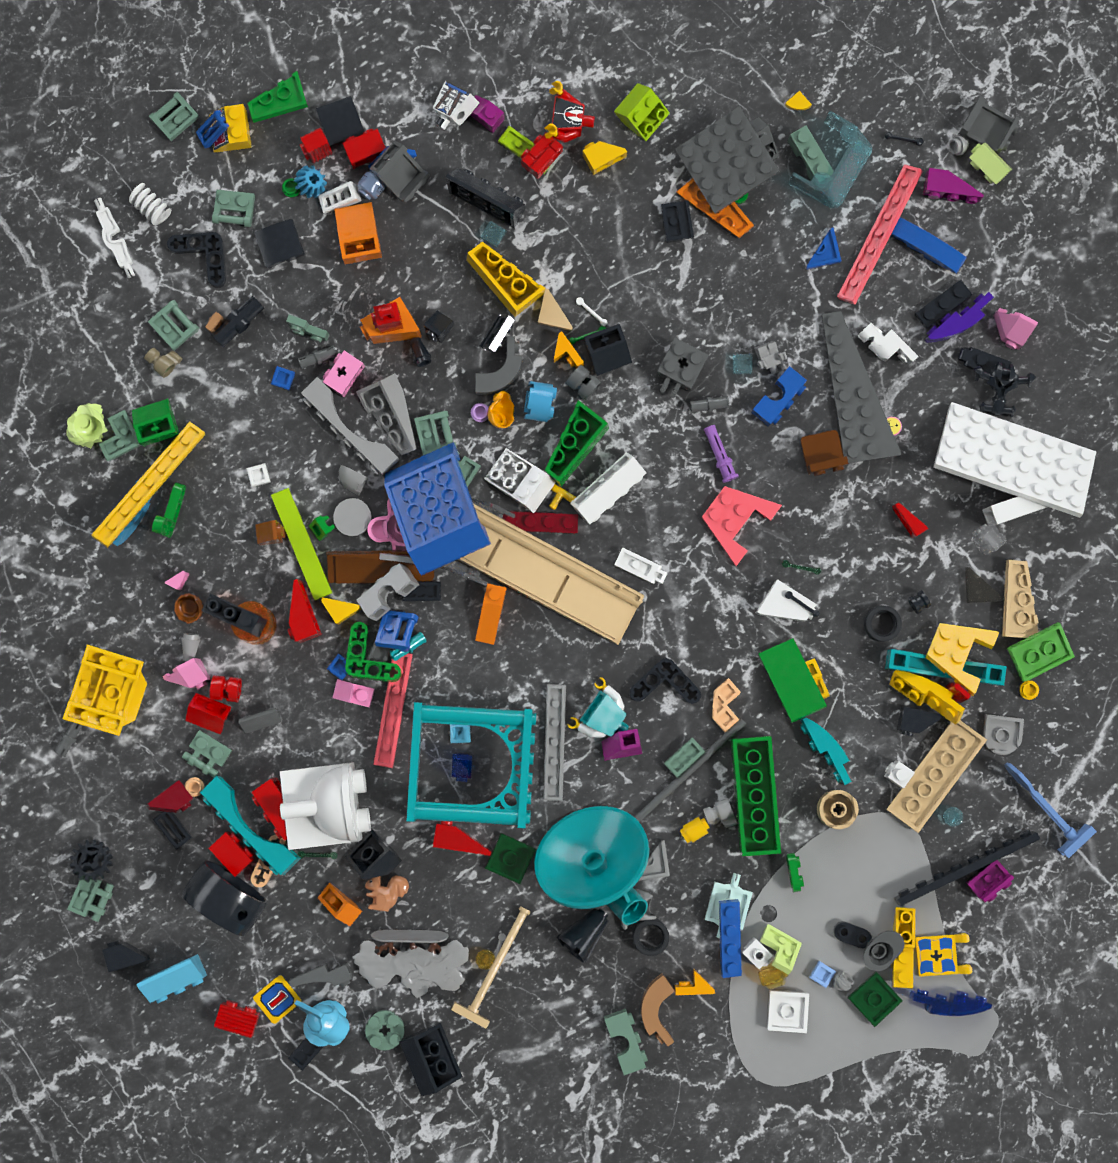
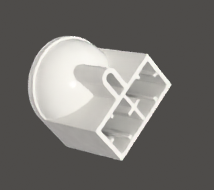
[280,762,371,850]

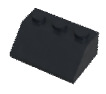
[399,1023,463,1096]

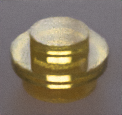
[476,950,495,970]

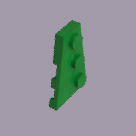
[248,71,308,123]

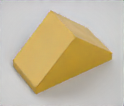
[321,597,361,625]

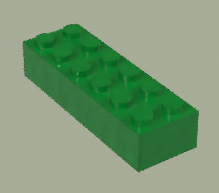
[730,736,781,857]

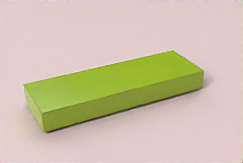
[498,126,551,174]

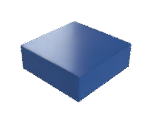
[271,366,295,391]
[327,654,354,681]

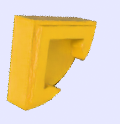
[785,91,812,111]

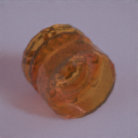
[231,601,277,645]

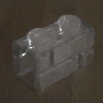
[971,524,1007,555]

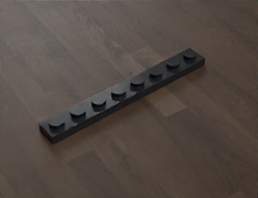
[894,830,1040,906]

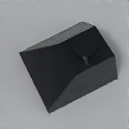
[345,829,402,880]

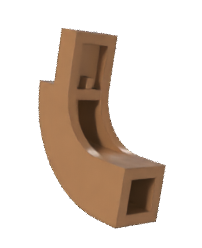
[641,973,675,1046]

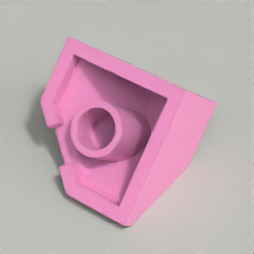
[994,308,1038,350]
[163,658,211,690]

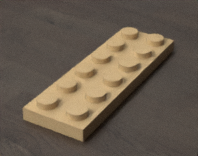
[886,720,987,833]

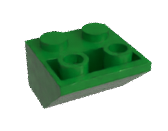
[132,399,179,446]

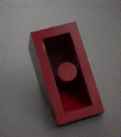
[146,780,193,813]

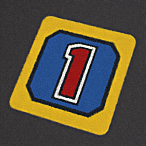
[253,975,301,1024]

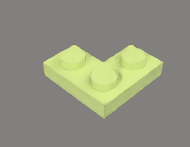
[760,924,802,975]

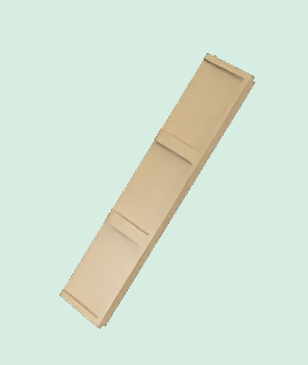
[458,504,644,645]

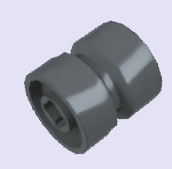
[566,365,602,401]

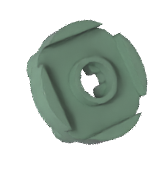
[365,1010,405,1050]

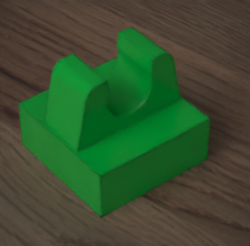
[309,515,335,541]

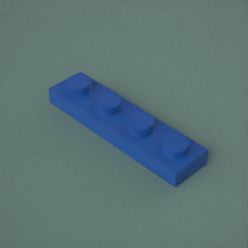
[719,899,742,978]

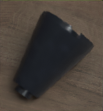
[556,908,609,963]

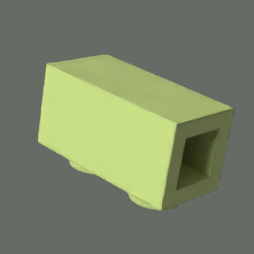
[969,143,1012,184]

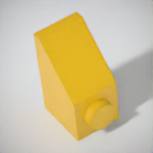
[583,141,627,175]

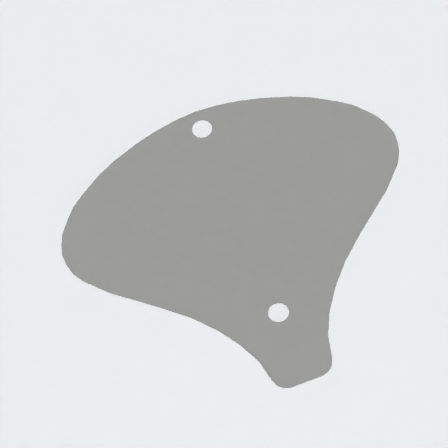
[729,812,999,1086]

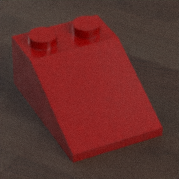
[288,579,322,643]

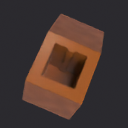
[255,520,285,545]

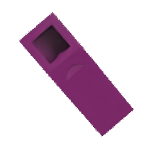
[923,168,984,204]

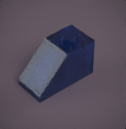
[452,753,474,782]

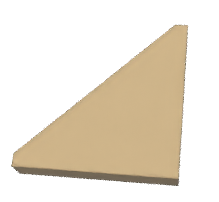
[538,289,573,331]

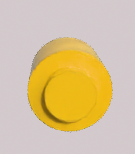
[680,816,710,843]

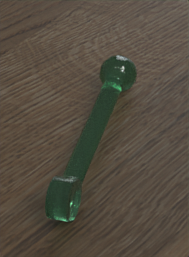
[782,560,821,575]
[297,851,338,860]

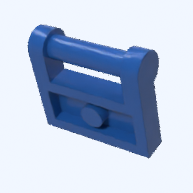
[375,611,418,652]

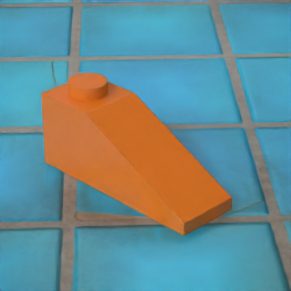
[475,583,507,645]

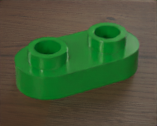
[786,853,804,893]

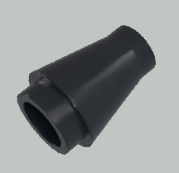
[410,337,431,367]

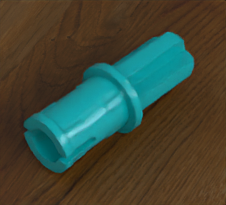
[390,632,427,661]

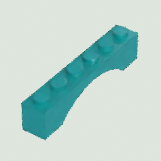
[885,649,1007,686]
[200,776,301,875]

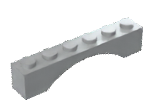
[301,377,399,476]

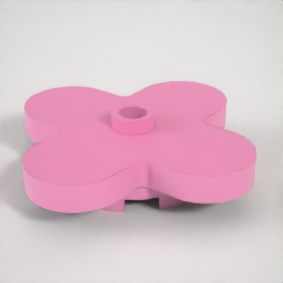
[367,499,409,556]

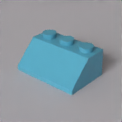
[136,954,207,1003]

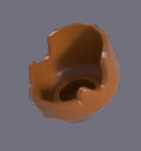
[174,593,204,624]

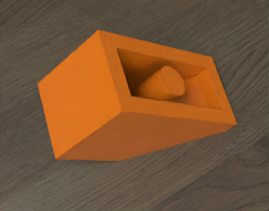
[318,883,362,926]

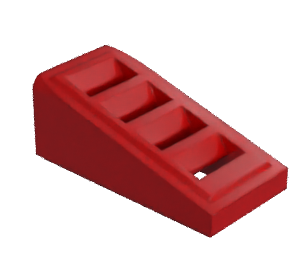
[892,502,928,538]
[945,682,971,704]

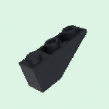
[202,593,268,638]

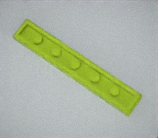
[271,488,333,601]

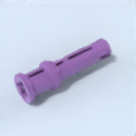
[704,425,739,483]

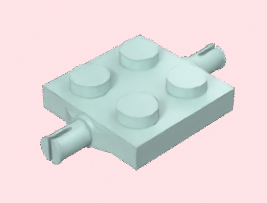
[705,873,753,938]

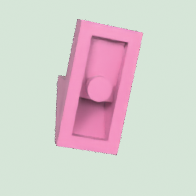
[332,679,375,707]

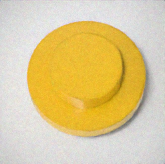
[1019,681,1039,700]

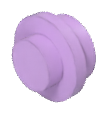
[471,403,488,422]

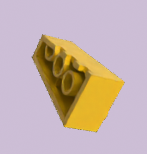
[466,242,546,317]

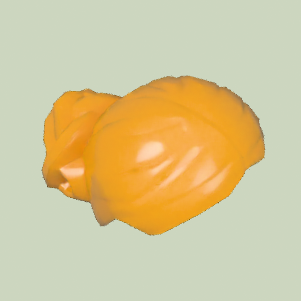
[487,390,514,429]

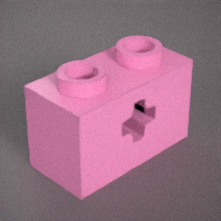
[323,351,365,397]

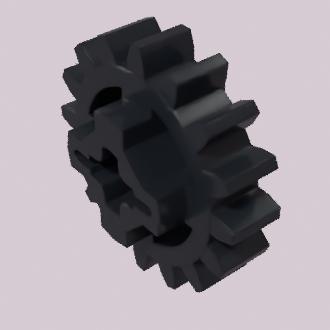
[69,840,113,883]

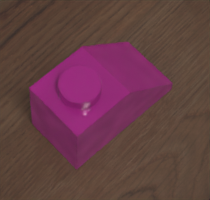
[470,95,505,133]

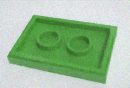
[1007,622,1075,682]

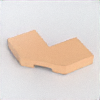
[712,678,741,732]

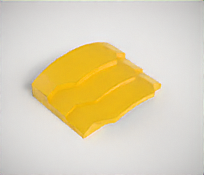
[63,645,147,736]

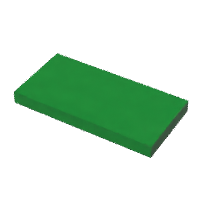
[758,638,827,723]

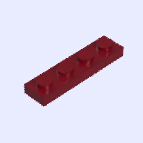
[502,511,578,534]

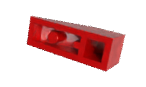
[433,821,492,856]

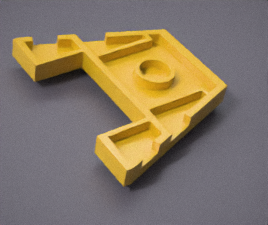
[925,623,999,696]

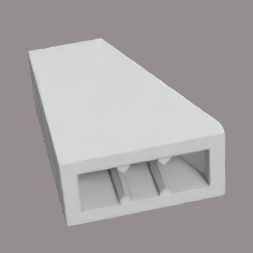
[755,580,817,621]

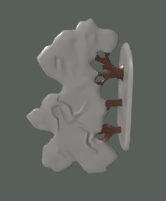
[353,930,469,998]

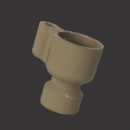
[144,348,183,378]

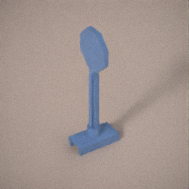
[1004,762,1097,858]

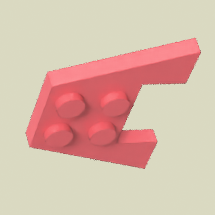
[702,486,782,566]

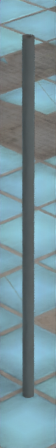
[634,718,746,822]

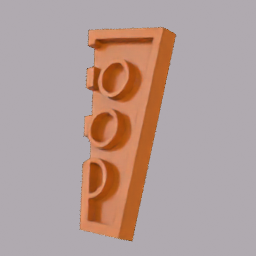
[677,178,754,238]

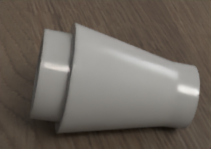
[181,633,201,661]

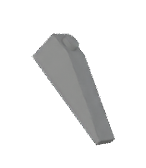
[356,373,416,455]

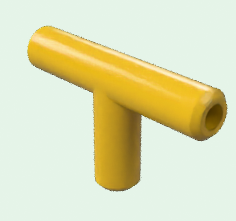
[549,484,576,510]

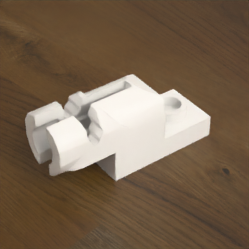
[858,323,918,365]

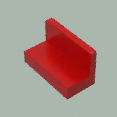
[185,693,231,734]

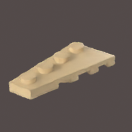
[1002,560,1038,638]

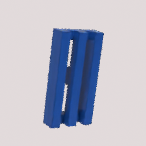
[196,110,229,148]

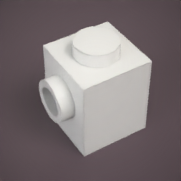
[884,761,915,788]
[741,937,773,969]

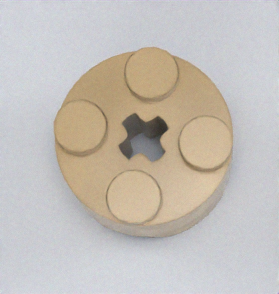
[817,790,859,829]

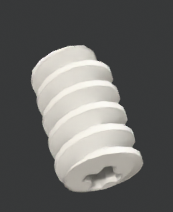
[129,183,172,225]

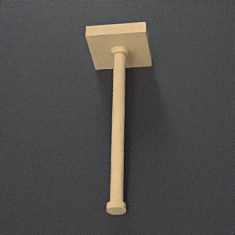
[451,906,530,1028]

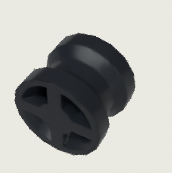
[908,590,931,614]

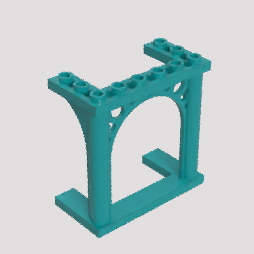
[407,702,537,828]

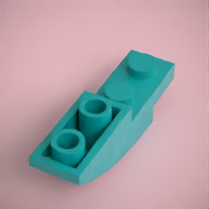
[800,717,852,785]

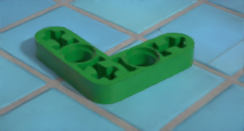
[152,482,186,538]
[345,622,402,682]

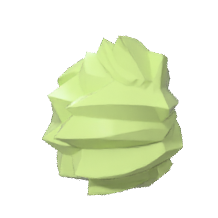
[66,403,108,449]

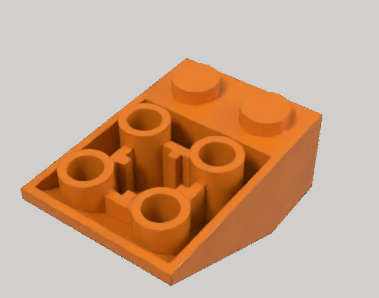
[335,202,382,264]

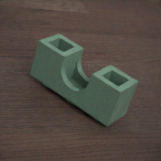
[787,125,835,189]
[604,1009,648,1075]

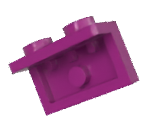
[966,860,1014,903]

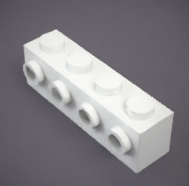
[570,452,646,524]

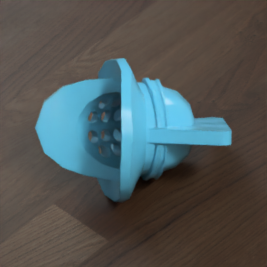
[294,1000,349,1047]

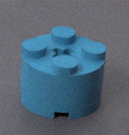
[524,381,557,422]

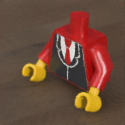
[545,81,595,143]

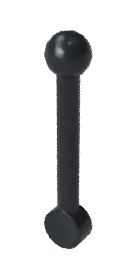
[885,132,924,146]
[785,591,820,617]

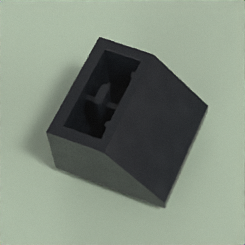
[583,324,632,376]

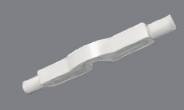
[94,198,135,278]

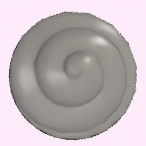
[949,136,969,156]
[834,971,854,991]

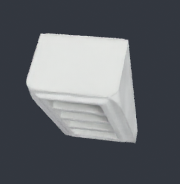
[318,181,361,214]

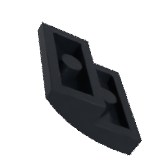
[316,96,364,145]
[254,219,305,268]

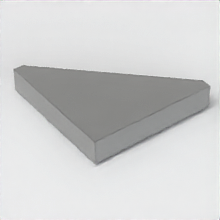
[639,840,670,881]

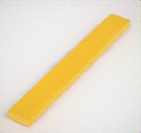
[92,422,205,548]

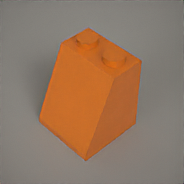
[360,297,422,344]

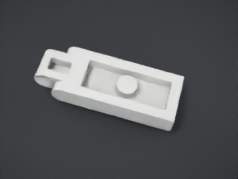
[614,548,667,584]

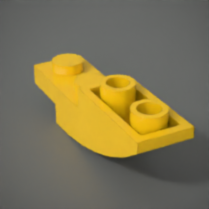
[889,670,965,725]
[891,907,915,989]

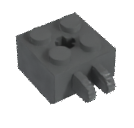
[657,338,709,398]

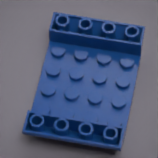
[384,442,491,575]

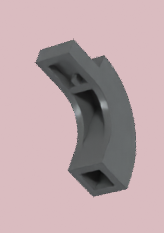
[475,336,522,396]

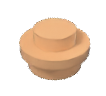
[185,777,204,797]

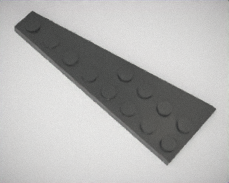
[822,311,901,463]

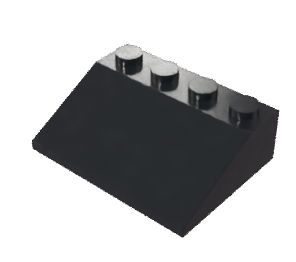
[446,168,525,229]

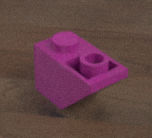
[601,729,643,761]

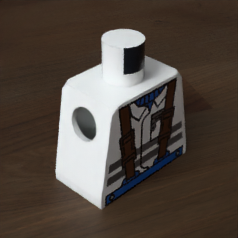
[433,81,479,130]

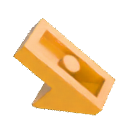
[554,331,584,369]
[674,969,715,995]

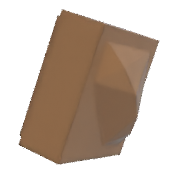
[205,312,225,334]

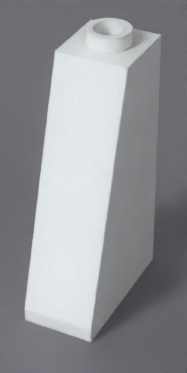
[982,497,1047,528]

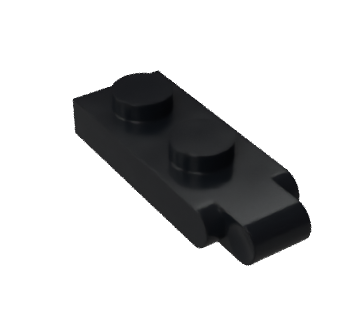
[958,347,1012,373]

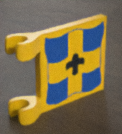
[915,933,972,977]

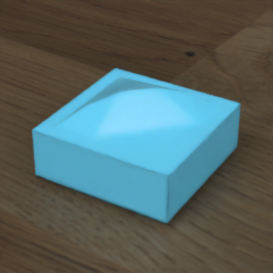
[450,724,471,743]

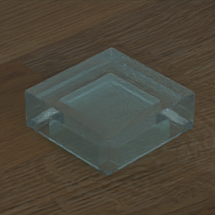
[481,221,507,248]
[733,354,752,374]

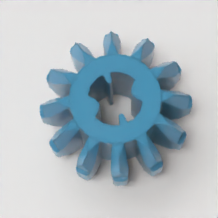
[294,165,327,198]

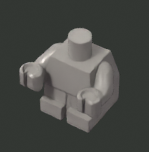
[754,341,787,374]

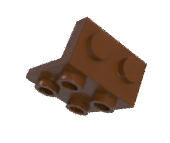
[800,430,849,476]

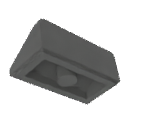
[238,708,281,733]

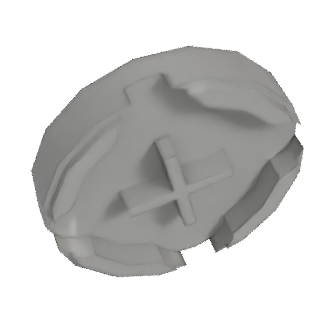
[333,498,372,537]

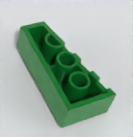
[545,400,609,487]

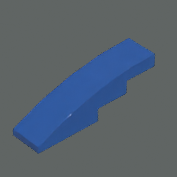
[890,217,967,274]

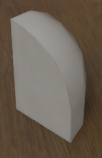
[339,465,368,495]

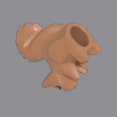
[365,875,409,912]

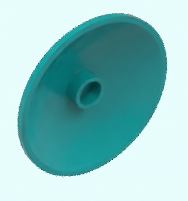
[535,806,649,925]

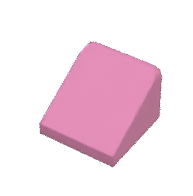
[165,571,189,590]

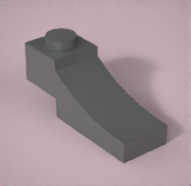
[289,962,354,988]

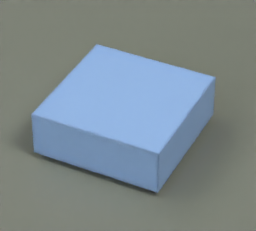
[809,961,836,988]

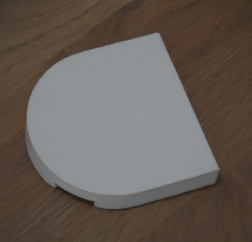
[982,714,1024,755]

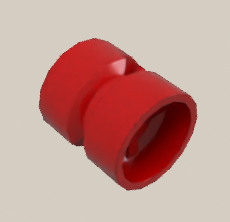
[210,675,242,702]

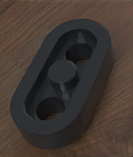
[833,921,872,949]

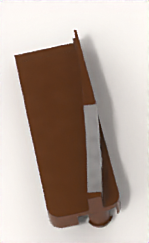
[326,550,435,584]

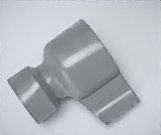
[703,798,737,828]

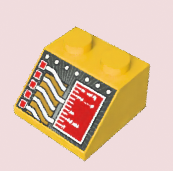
[209,104,252,153]

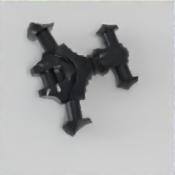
[974,362,1036,418]

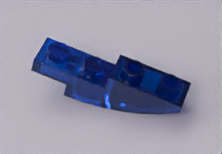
[909,988,992,1016]

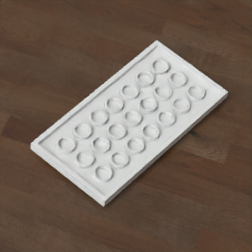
[934,402,1096,518]

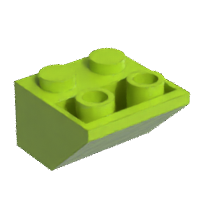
[614,83,670,141]

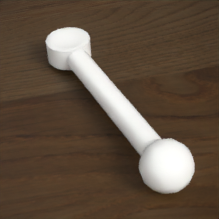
[576,297,608,326]

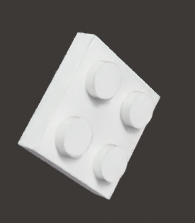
[767,990,809,1033]

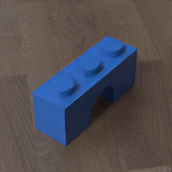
[751,366,807,427]

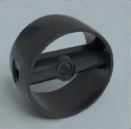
[182,860,267,936]

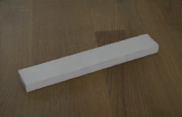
[543,684,566,801]

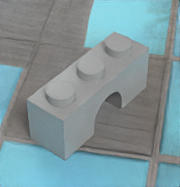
[357,563,419,621]

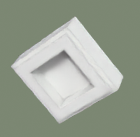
[246,463,271,487]

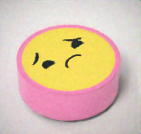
[887,417,902,436]

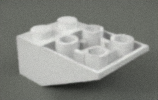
[484,448,556,513]

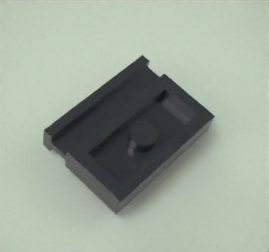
[661,200,694,243]
[479,314,514,352]

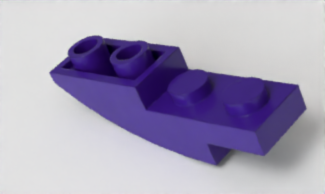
[925,292,994,343]

